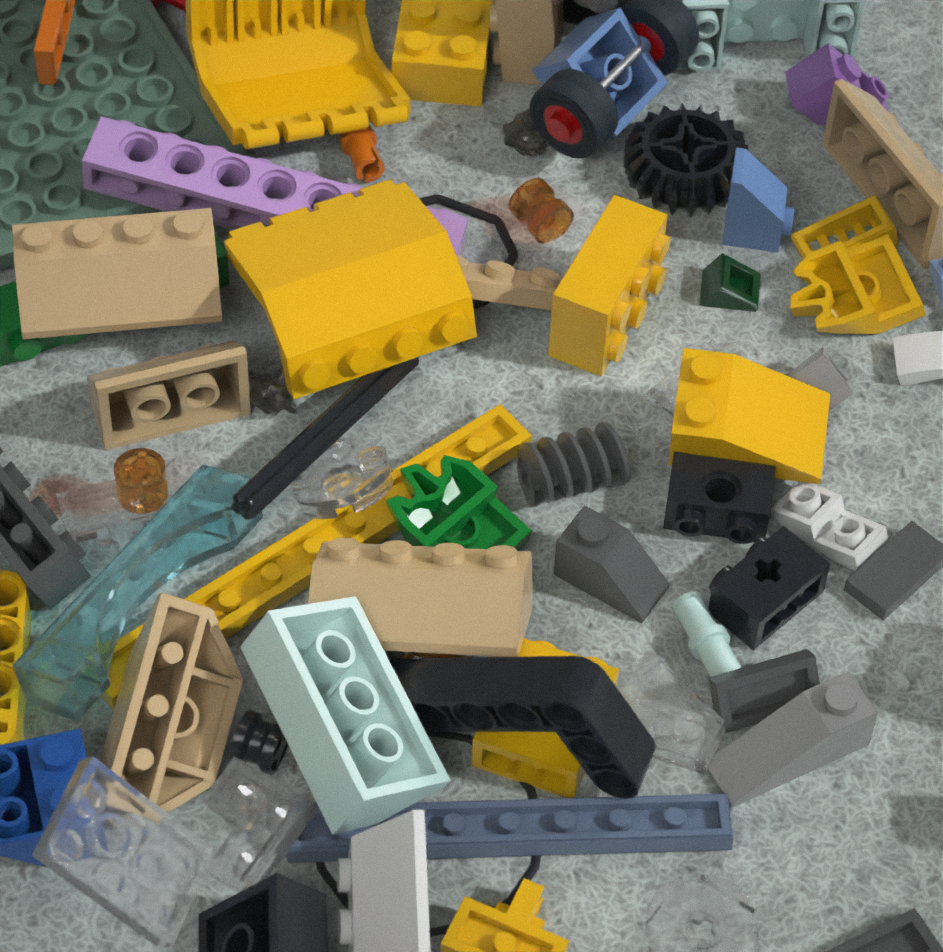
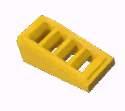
[790,195,899,259]

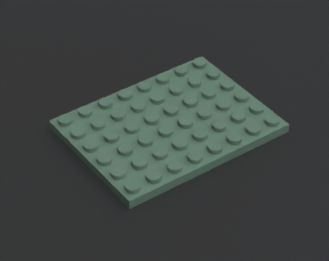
[0,0,250,269]

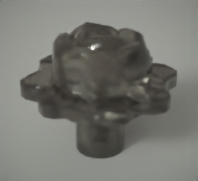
[503,109,550,157]
[248,365,297,416]

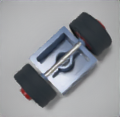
[529,0,699,159]

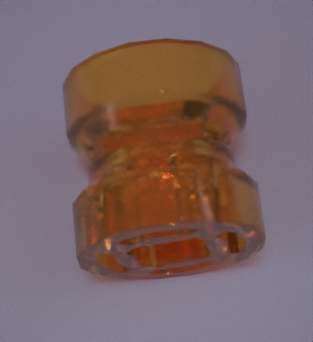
[509,177,574,244]

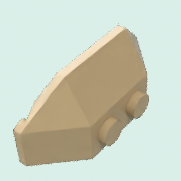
[99,592,243,822]

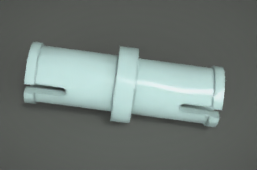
[672,591,742,677]

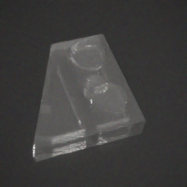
[622,650,726,775]

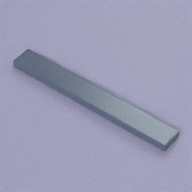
[286,794,734,863]

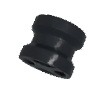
[229,709,289,775]

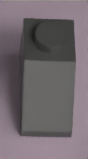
[553,505,669,623]

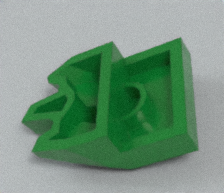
[386,455,532,551]

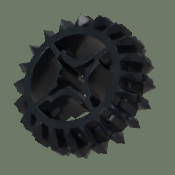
[623,103,748,217]

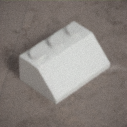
[337,810,430,952]

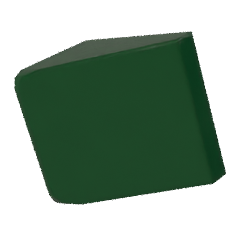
[700,253,761,312]

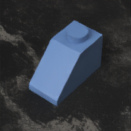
[722,147,794,252]

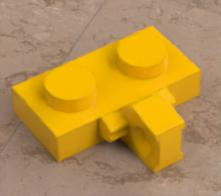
[440,878,569,952]

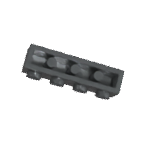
[0,447,92,610]

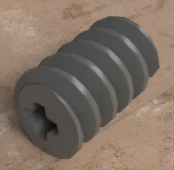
[517,422,631,507]

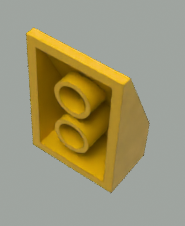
[668,348,830,484]

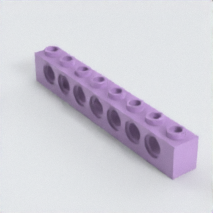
[82,116,468,256]

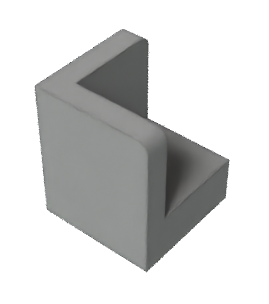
[786,347,853,411]

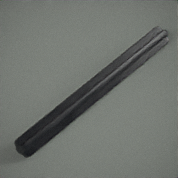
[231,357,419,520]

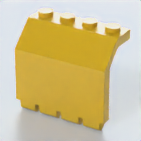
[185,0,411,150]
[224,179,477,399]

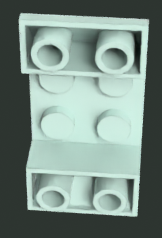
[676,0,865,71]

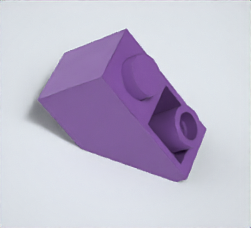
[785,43,889,125]

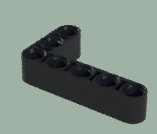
[389,656,657,799]

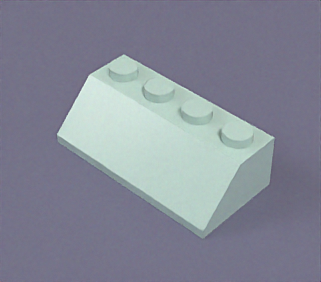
[240,596,451,835]

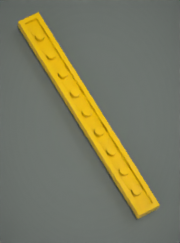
[81,404,532,710]

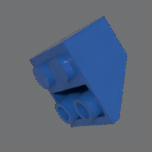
[0,728,106,867]

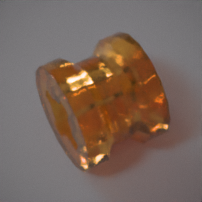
[113,448,169,514]

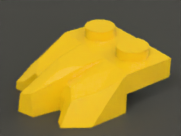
[790,234,926,334]

